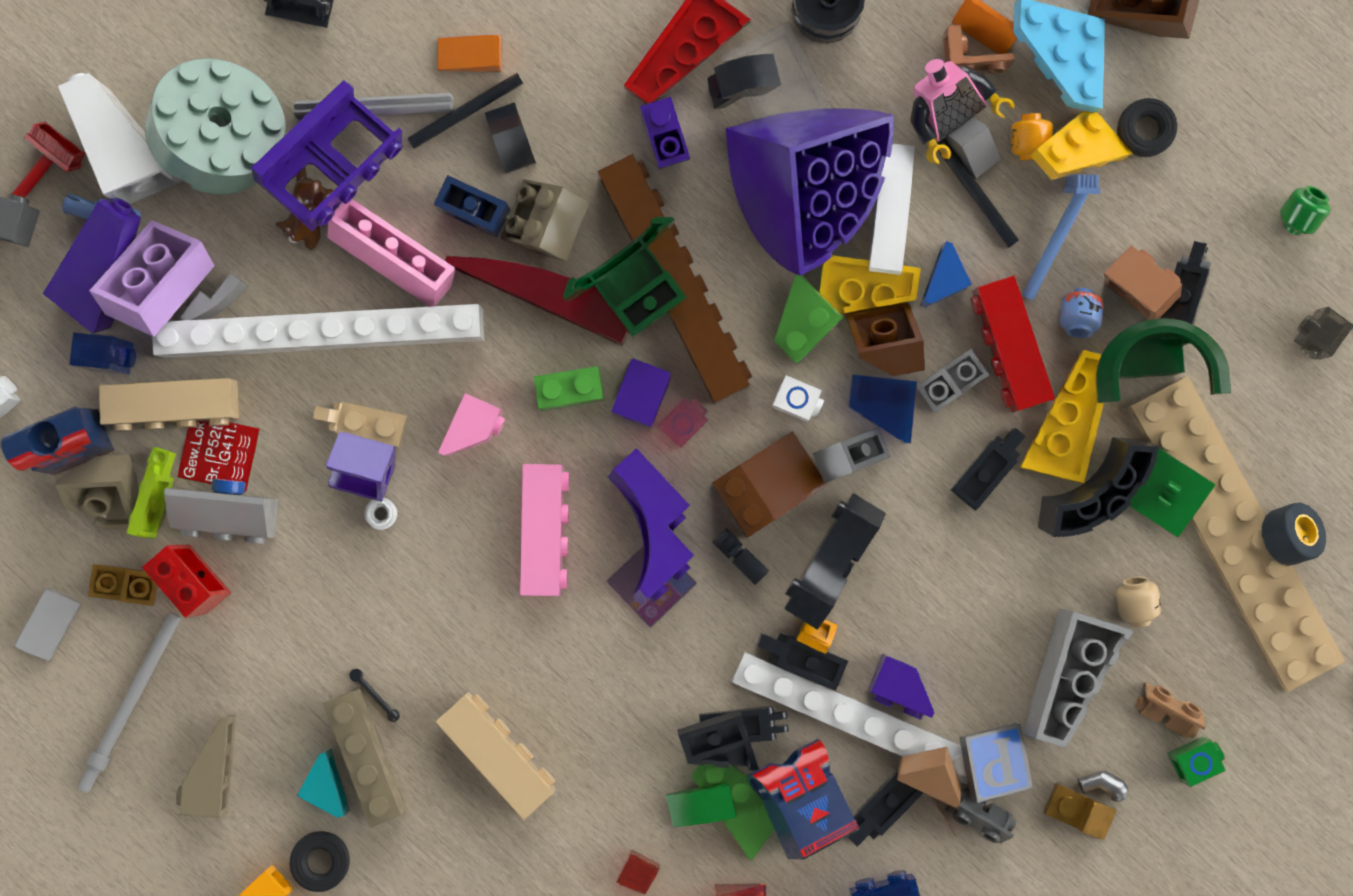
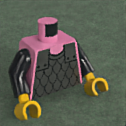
[910,59,1014,164]

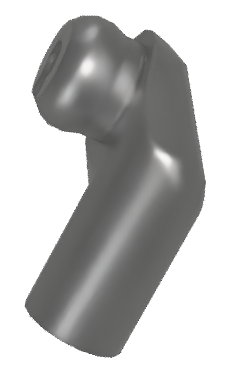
[1078,770,1128,802]

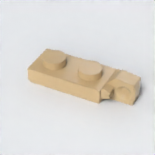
[313,402,407,447]

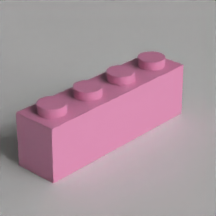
[327,199,455,307]
[520,464,570,596]

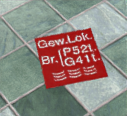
[177,421,260,491]

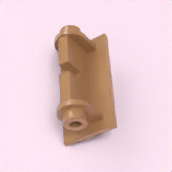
[1135,682,1206,739]

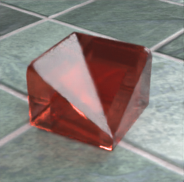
[616,850,661,894]

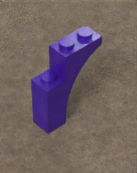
[607,448,694,605]

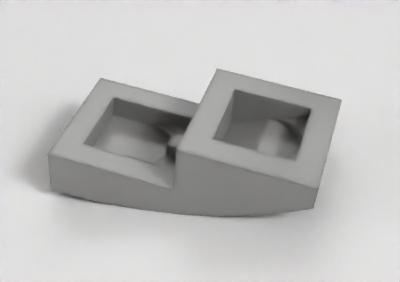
[181,273,249,320]

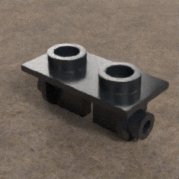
[263,0,334,28]

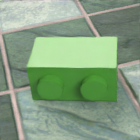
[534,366,605,412]

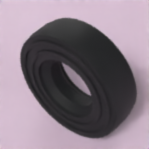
[1117,98,1177,157]
[289,831,350,892]

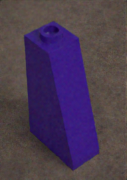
[42,198,141,334]

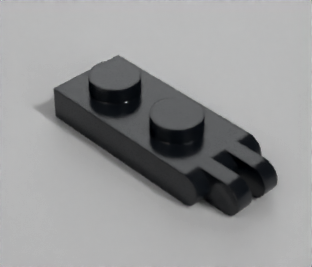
[699,706,789,743]

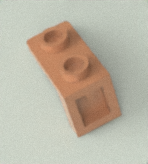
[943,25,1015,74]

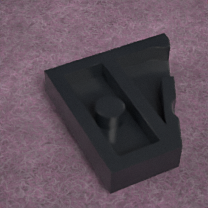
[677,710,759,771]

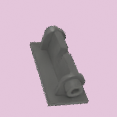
[945,788,1016,844]

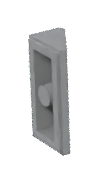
[14,588,82,661]

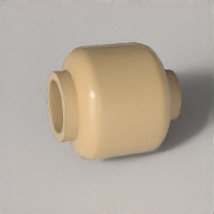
[1116,576,1161,627]

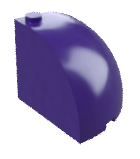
[726,108,894,275]

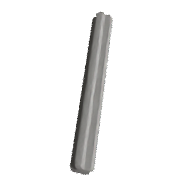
[294,93,454,120]

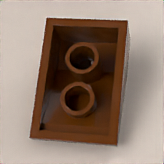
[1087,0,1199,39]
[711,431,827,538]

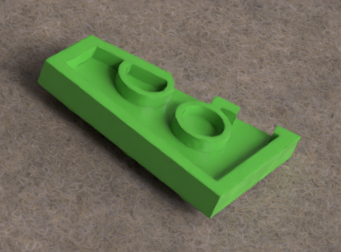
[691,764,774,861]

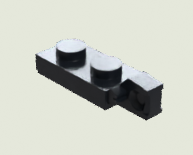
[1160,241,1211,325]
[950,428,1026,511]
[756,633,848,691]
[847,768,924,847]

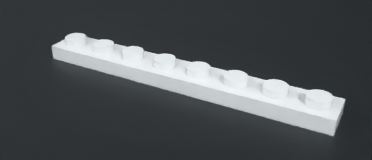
[732,652,968,785]

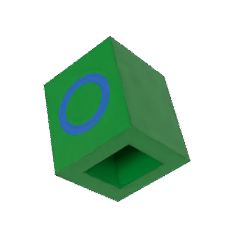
[1167,737,1226,787]

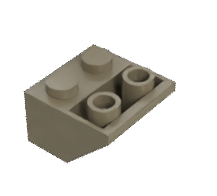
[501,179,590,262]

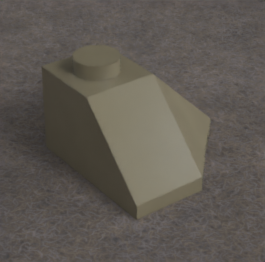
[55,454,138,530]

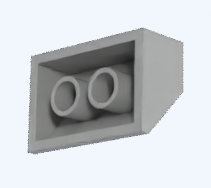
[164,488,279,544]

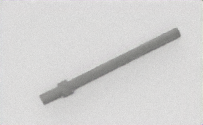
[77,612,182,793]

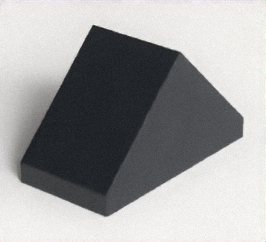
[485,102,536,174]

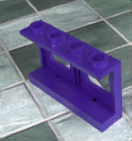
[251,80,403,231]

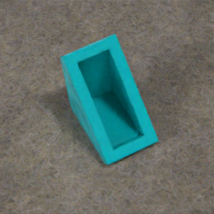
[297,748,350,818]

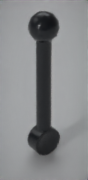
[349,669,400,722]

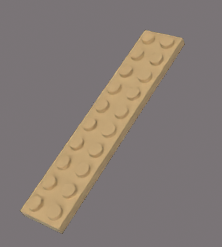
[1128,376,1345,692]

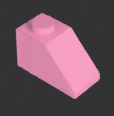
[438,394,505,457]

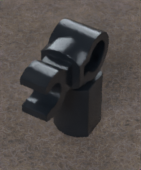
[712,528,769,585]

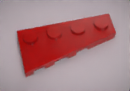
[624,0,751,104]

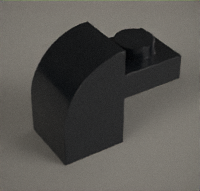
[707,53,781,109]

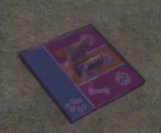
[606,546,697,628]

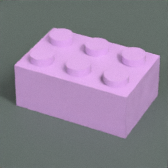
[90,220,215,337]

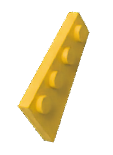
[1018,350,1104,484]

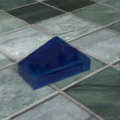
[848,374,917,444]

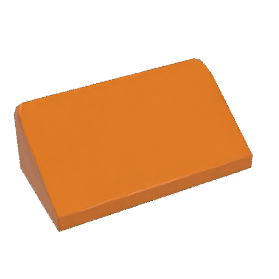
[952,0,1017,54]

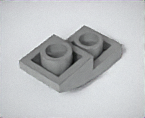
[917,348,990,413]

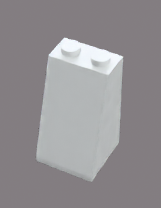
[58,73,183,204]

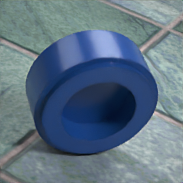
[211,479,246,495]

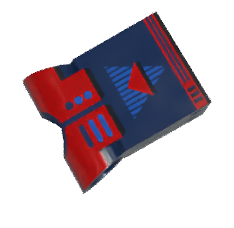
[1,406,114,475]
[747,739,860,860]

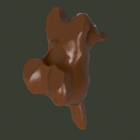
[275,166,339,250]

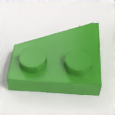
[774,275,844,364]

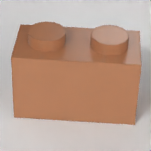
[1104,245,1182,320]

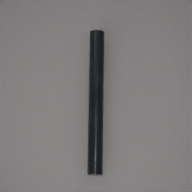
[407,73,523,149]
[937,138,1019,248]

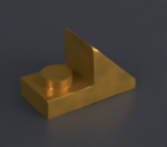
[1043,783,1117,840]

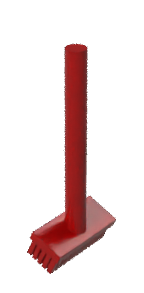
[12,121,86,198]

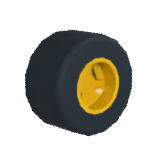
[1262,502,1326,566]

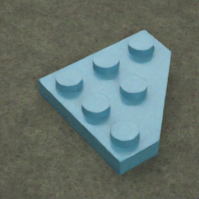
[1013,0,1105,113]

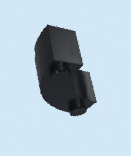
[1038,437,1159,537]
[784,493,886,630]

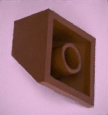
[845,302,925,376]

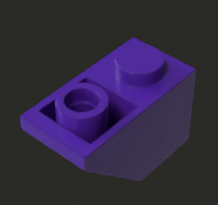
[640,97,690,169]
[868,654,934,720]

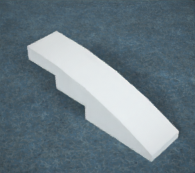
[869,143,915,275]

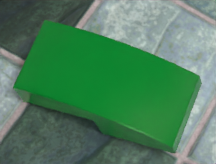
[666,783,737,827]

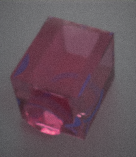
[658,398,708,449]

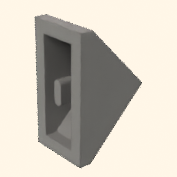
[945,117,1002,180]

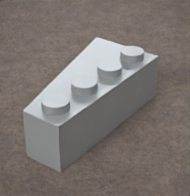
[1023,608,1134,748]

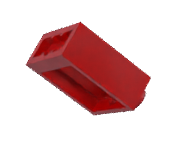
[142,544,231,618]

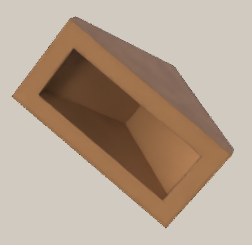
[897,747,962,808]

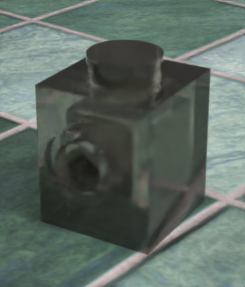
[1294,306,1353,360]

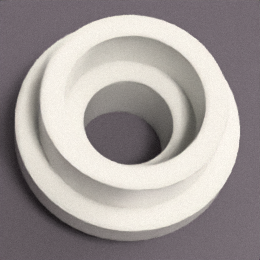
[364,498,398,530]

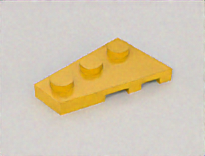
[1030,111,1133,180]
[819,255,921,313]

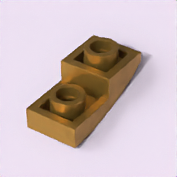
[88,564,157,606]

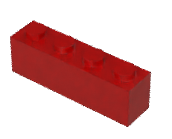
[970,275,1055,413]

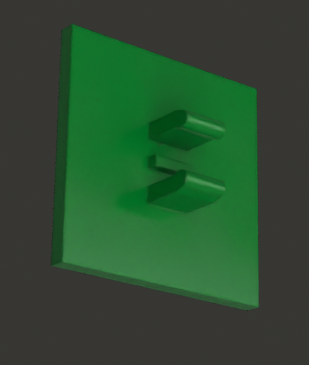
[1130,448,1216,537]

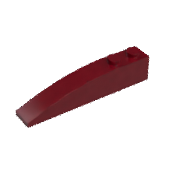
[445,256,628,346]

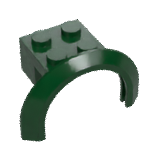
[563,217,687,339]
[1096,318,1231,403]

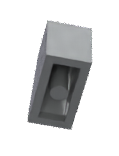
[813,427,890,483]

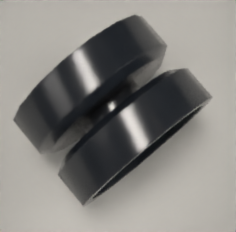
[791,0,865,44]

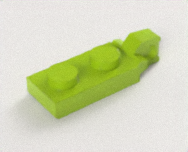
[127,447,177,539]

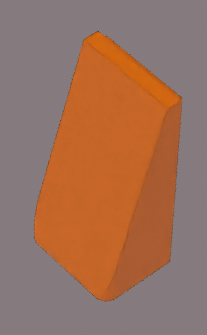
[437,35,502,72]

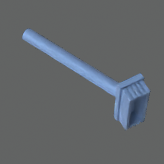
[1022,174,1100,301]

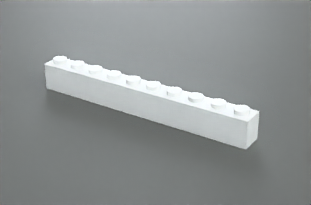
[152,304,485,359]

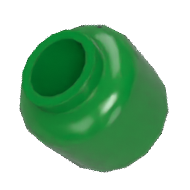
[1280,186,1331,236]

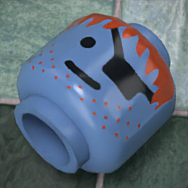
[1059,288,1104,338]

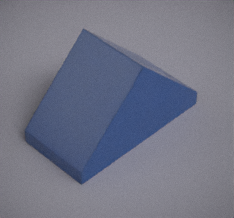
[920,241,972,308]

